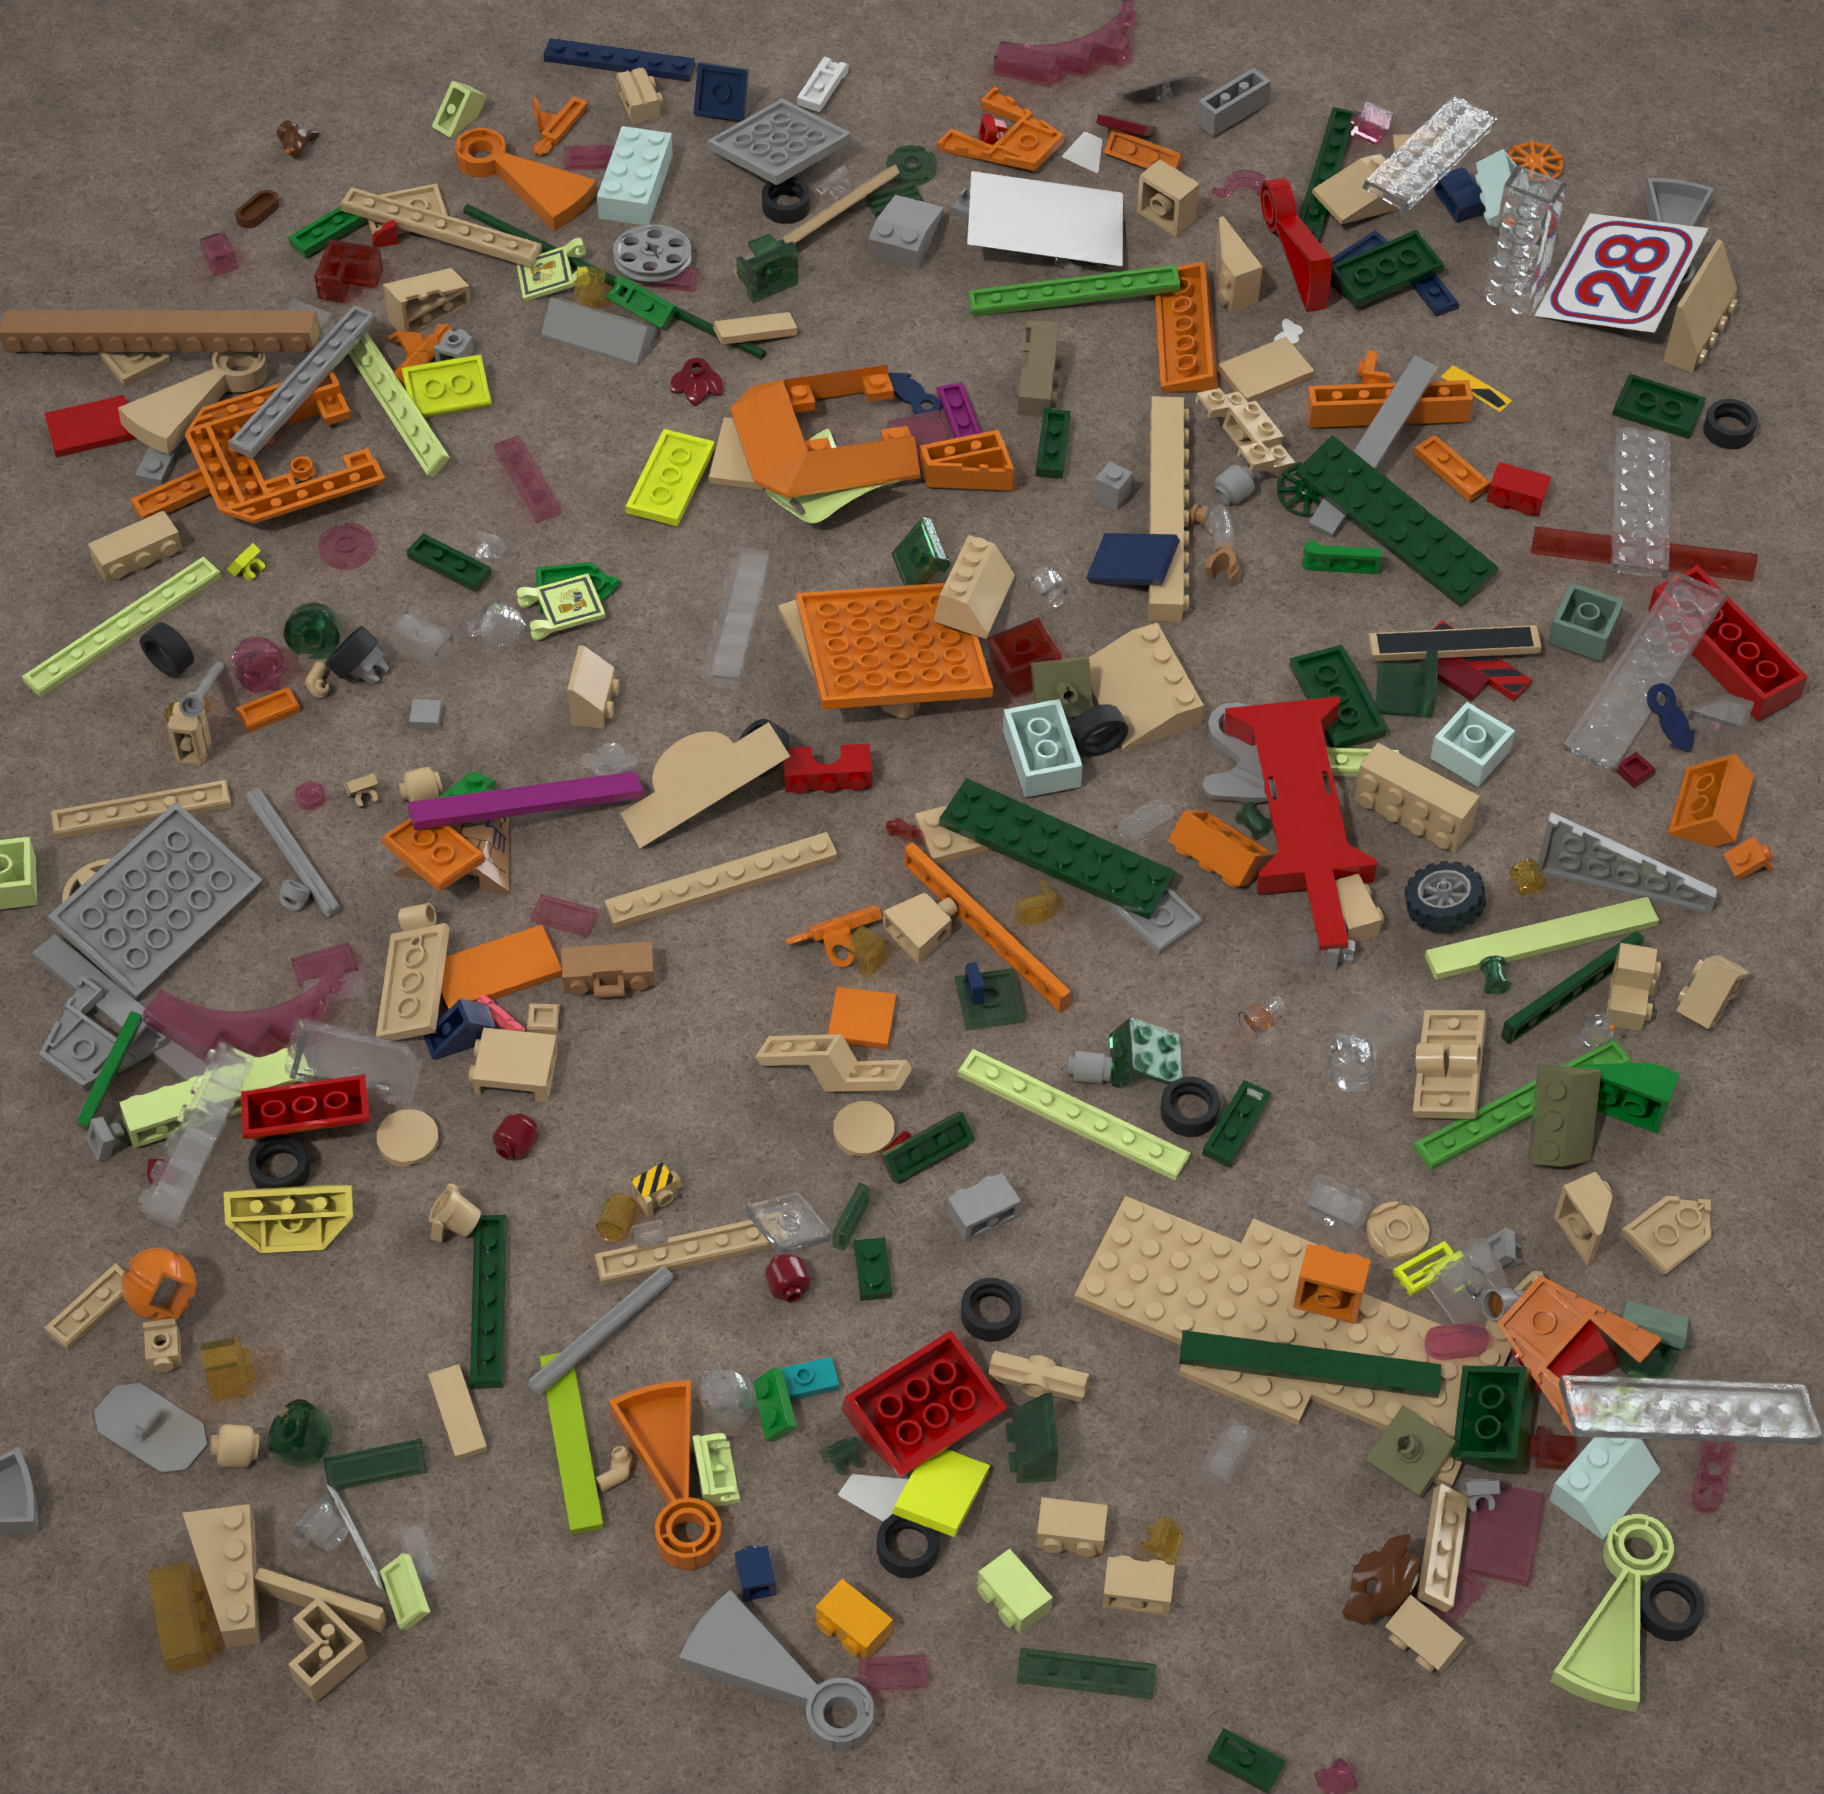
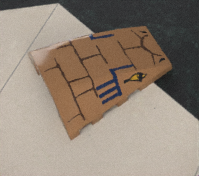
[394,785,509,894]

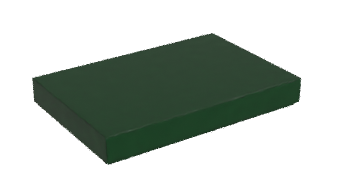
[1612,373,1706,439]

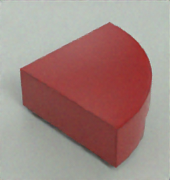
[372,220,399,248]

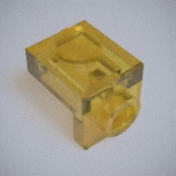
[574,266,606,306]
[1015,879,1057,926]

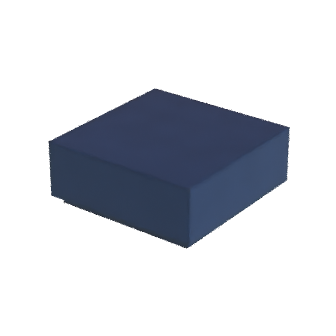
[964,962,985,1005]

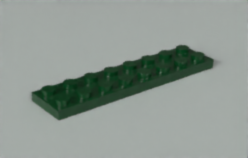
[1295,435,1499,607]
[939,778,1176,920]

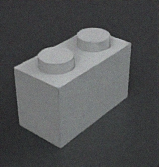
[947,1172,1021,1242]

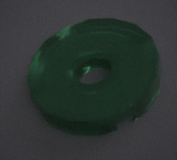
[886,145,937,186]

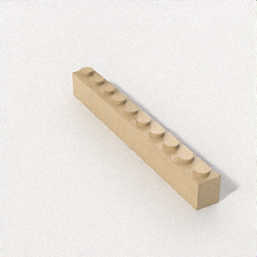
[1148,396,1189,622]

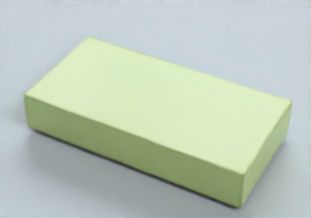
[380,1553,430,1630]

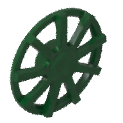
[1277,462,1321,518]

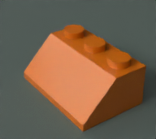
[1668,754,1754,847]
[1168,810,1276,888]

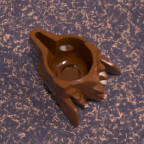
[1343,1534,1421,1625]

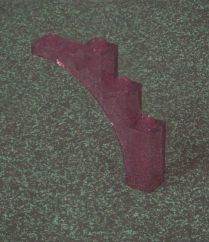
[993,0,1137,88]
[143,961,346,1062]

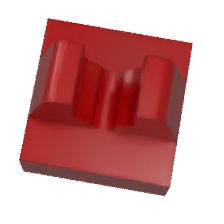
[978,114,1007,146]

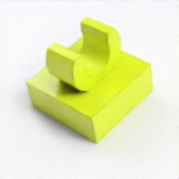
[227,543,265,581]

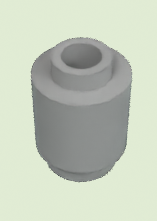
[1067,1051,1112,1084]

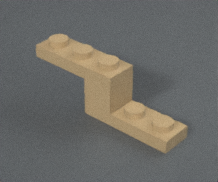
[755,1034,912,1092]

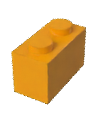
[815,1579,893,1661]

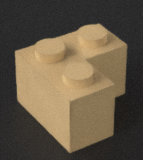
[1605,943,1661,1031]
[1676,954,1750,1029]
[288,1597,367,1704]

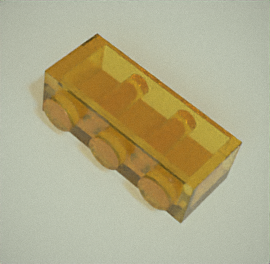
[147,1560,213,1675]

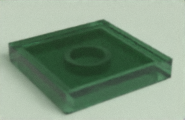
[954,968,1025,1031]

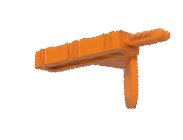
[532,97,588,156]
[388,323,453,388]
[785,905,882,967]

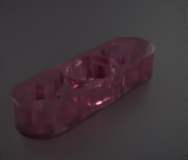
[1691,1424,1735,1514]

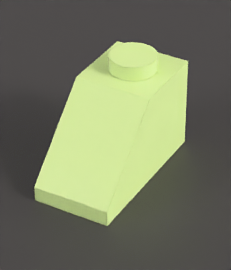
[432,81,487,138]

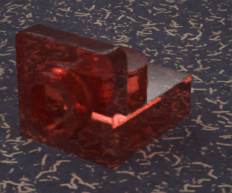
[1528,1425,1576,1470]

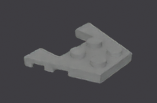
[39,975,170,1092]

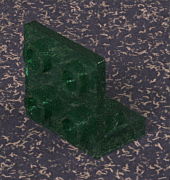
[1376,650,1438,718]
[1109,1017,1183,1088]

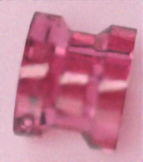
[1315,1758,1357,1794]

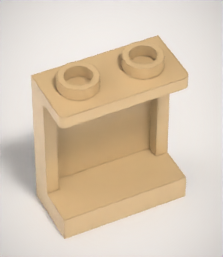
[469,1028,558,1102]

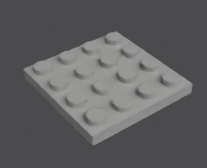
[708,98,852,185]

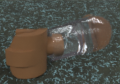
[1190,502,1241,587]

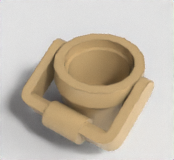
[429,1184,481,1243]

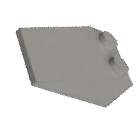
[868,195,944,270]

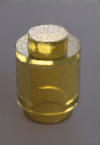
[596,1193,636,1242]

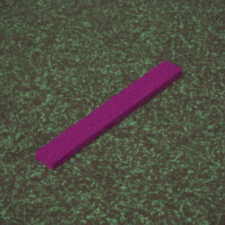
[407,771,644,830]

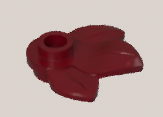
[670,358,724,406]

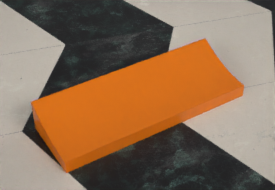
[1155,261,1218,393]

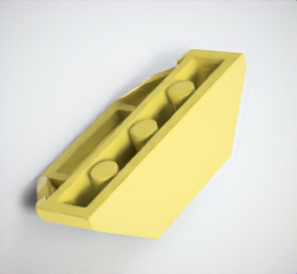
[224,1185,353,1253]

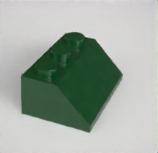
[1452,1365,1536,1474]

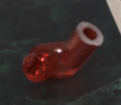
[886,818,920,842]

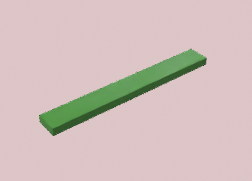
[968,265,1180,316]
[1413,1039,1632,1171]

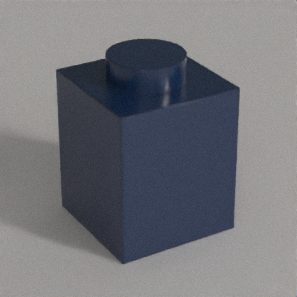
[735,1545,776,1602]

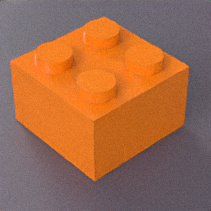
[1293,1244,1371,1324]

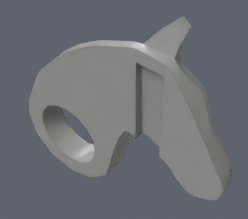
[1202,702,1277,805]

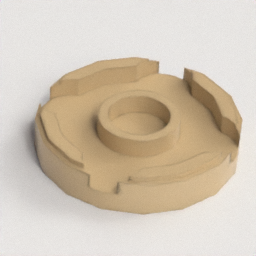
[833,1101,894,1159]
[377,1109,439,1167]
[1366,1201,1430,1261]

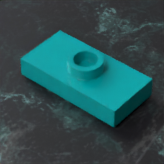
[779,1357,839,1401]

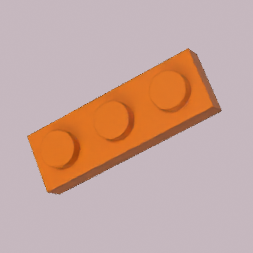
[1104,129,1184,170]
[1414,435,1491,502]
[130,468,211,520]

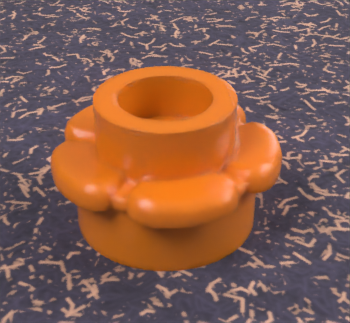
[289,456,316,481]

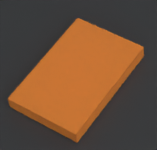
[381,818,485,892]

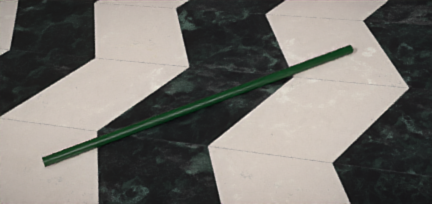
[463,204,766,360]

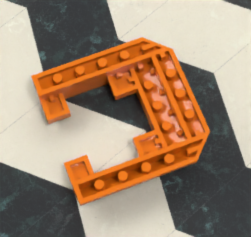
[730,365,920,498]
[185,370,386,524]

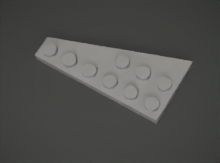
[1535,812,1717,914]

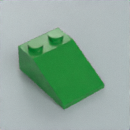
[1580,1063,1680,1134]

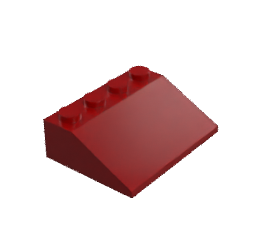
[841,1330,1008,1478]

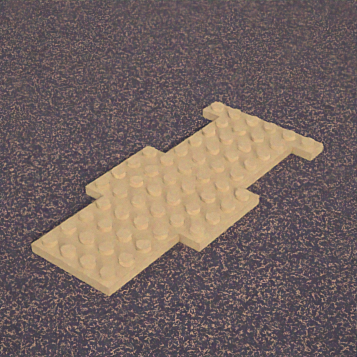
[1074,1196,1512,1489]

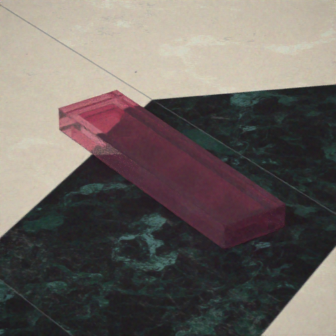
[493,435,562,523]

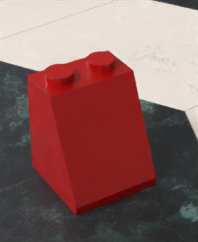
[1511,1321,1622,1392]

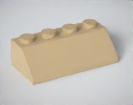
[933,535,1015,639]

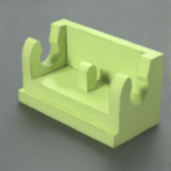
[693,1433,740,1507]

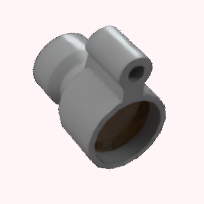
[1482,1288,1526,1332]

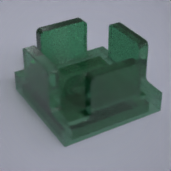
[736,234,798,303]

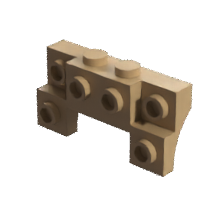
[1195,388,1295,477]

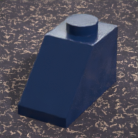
[423,998,497,1060]

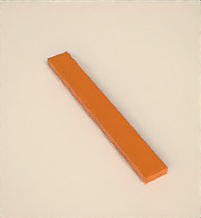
[904,842,1071,1013]

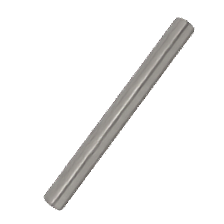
[246,788,340,917]
[528,1267,673,1395]

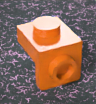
[1357,350,1390,384]
[1723,836,1774,880]

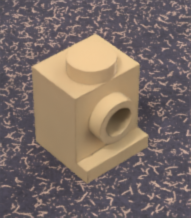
[143,1318,182,1372]

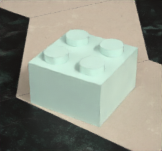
[1430,702,1515,787]

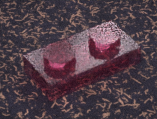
[564,145,615,171]

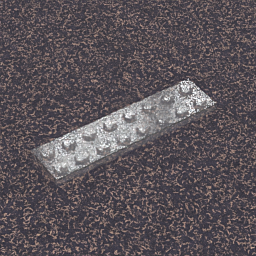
[1362,96,1497,213]
[1611,427,1670,579]
[1563,571,1727,773]
[1558,1375,1823,1445]

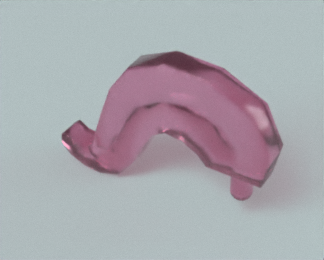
[1212,169,1267,198]

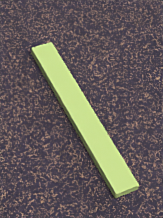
[348,332,450,477]
[22,556,222,698]
[1425,897,1659,980]
[958,1049,1190,1181]

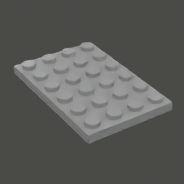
[47,802,263,1000]

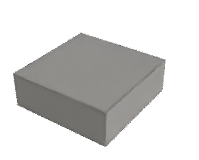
[409,699,442,729]

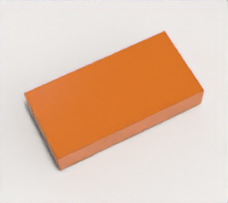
[236,687,301,733]

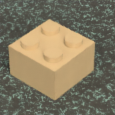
[1137,159,1200,237]

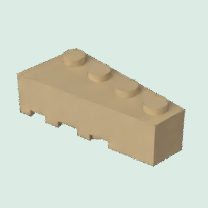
[182,1504,261,1648]

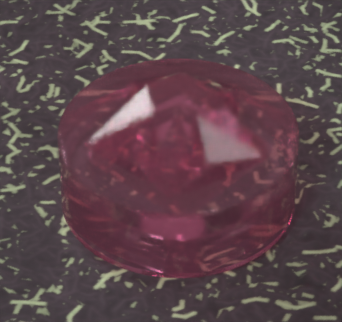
[295,781,325,810]

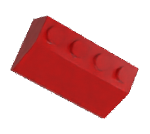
[241,1074,372,1139]

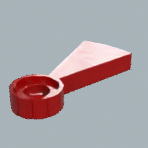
[1260,177,1331,313]

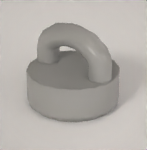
[279,880,311,912]

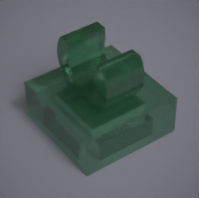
[819,1436,861,1475]

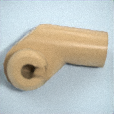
[305,661,330,698]
[595,1446,633,1492]

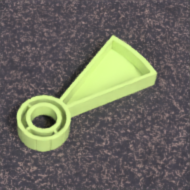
[1550,1514,1674,1712]

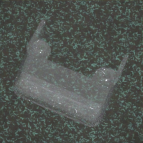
[285,1017,424,1107]

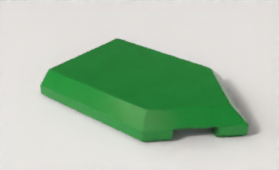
[535,562,621,613]

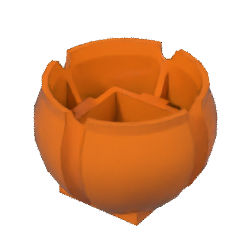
[121,1248,197,1321]

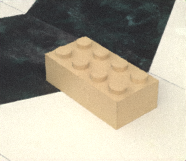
[1354,743,1480,853]

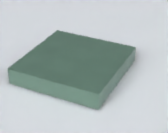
[1622,1300,1689,1349]

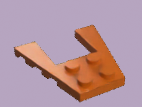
[937,86,1064,171]
[1497,1275,1662,1437]

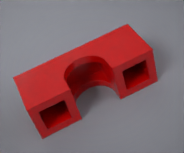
[783,743,872,794]

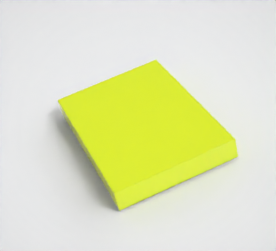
[402,354,492,418]
[893,1449,990,1537]

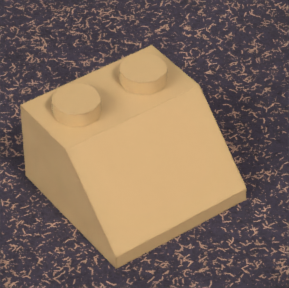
[567,645,620,729]
[1554,1171,1613,1266]

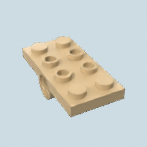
[1413,1010,1487,1119]

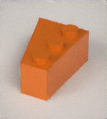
[919,430,1014,491]

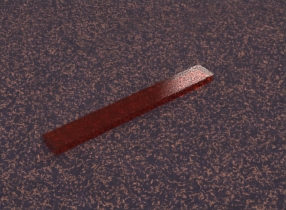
[1530,526,1758,582]

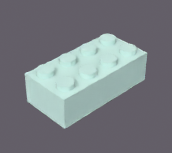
[597,126,673,225]

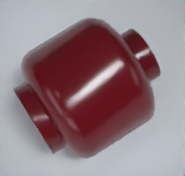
[492,1113,539,1160]
[765,1253,811,1303]

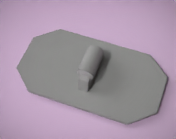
[94,1383,207,1473]

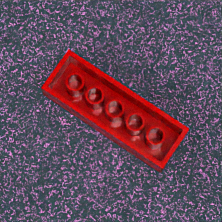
[1648,565,1808,721]

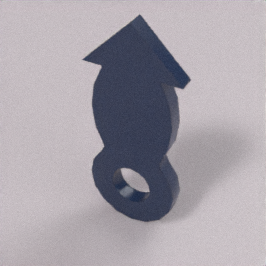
[888,372,941,418]
[1647,683,1695,753]

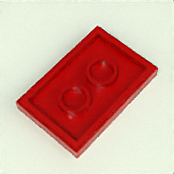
[44,395,136,458]

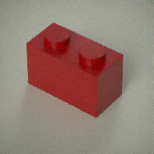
[1486,462,1552,517]

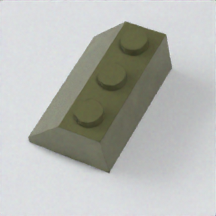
[1528,1064,1601,1167]

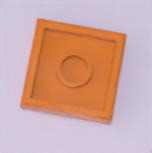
[828,986,896,1050]

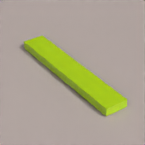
[540,1353,604,1535]

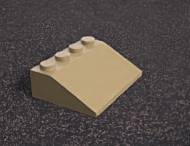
[1663,239,1738,373]
[1089,623,1204,750]

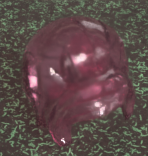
[232,637,286,693]

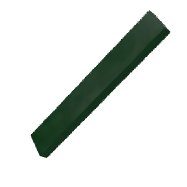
[1501,930,1644,1044]
[470,1215,507,1389]

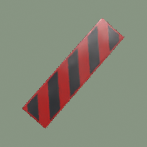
[1432,620,1532,702]

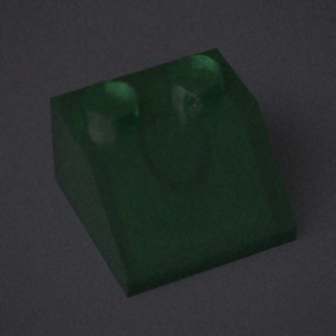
[1005,1392,1058,1484]

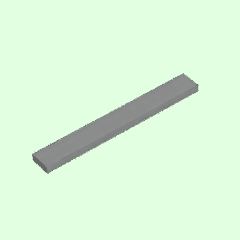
[229,305,377,459]
[1308,355,1438,538]
[32,934,219,1082]

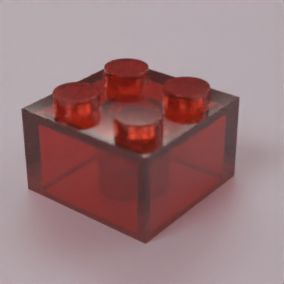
[987,617,1062,697]

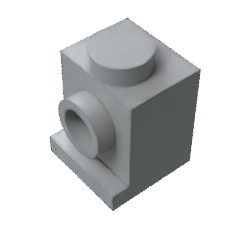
[434,329,473,362]

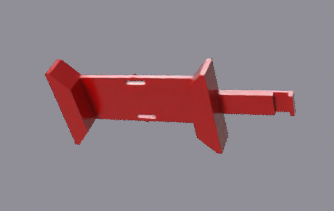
[1223,697,1377,951]

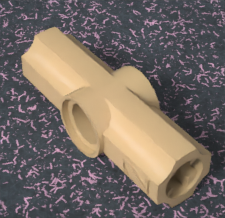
[988,1351,1089,1403]

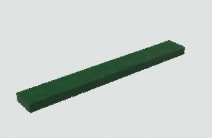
[1299,107,1357,242]
[1179,1330,1441,1398]

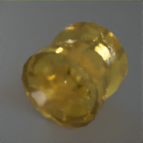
[1509,859,1546,896]

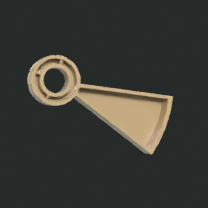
[118,352,268,455]

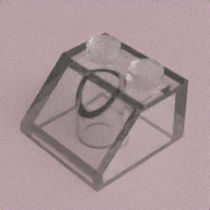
[1424,1237,1509,1332]

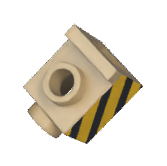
[631,1162,682,1218]

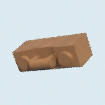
[561,941,655,998]

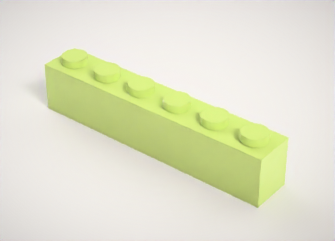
[119,1045,312,1148]

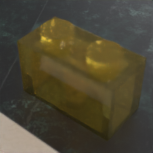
[200,1336,257,1402]

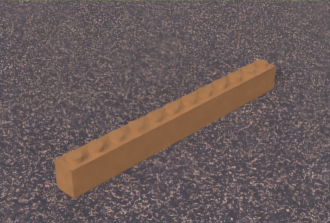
[0,310,321,352]

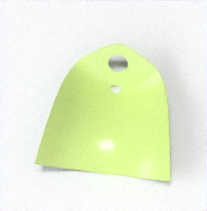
[765,428,900,523]

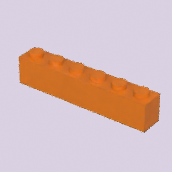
[1306,380,1473,428]

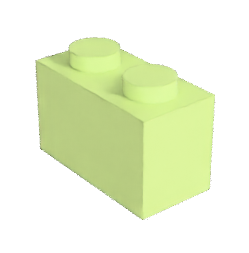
[977,1549,1053,1634]

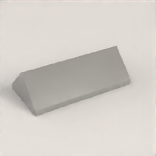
[541,298,659,367]

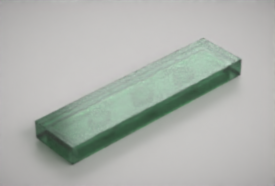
[1017,1647,1156,1700]

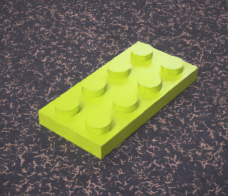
[626,429,715,527]

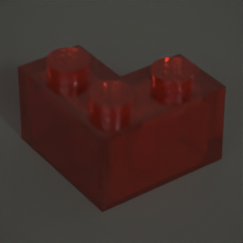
[314,240,383,303]

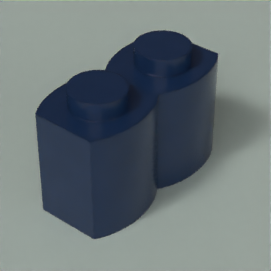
[1433,167,1486,222]

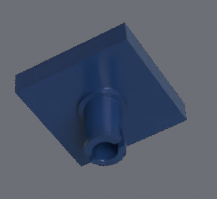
[693,62,750,121]

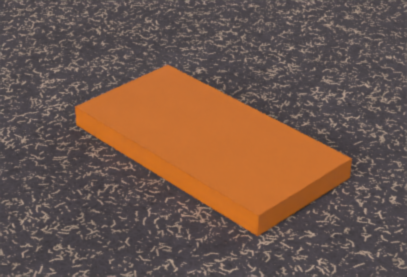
[441,924,562,1011]

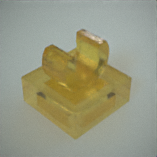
[1140,1516,1184,1564]

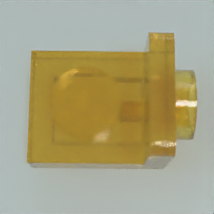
[845,926,885,979]

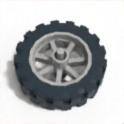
[1405,861,1486,933]

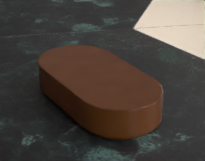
[235,190,280,228]

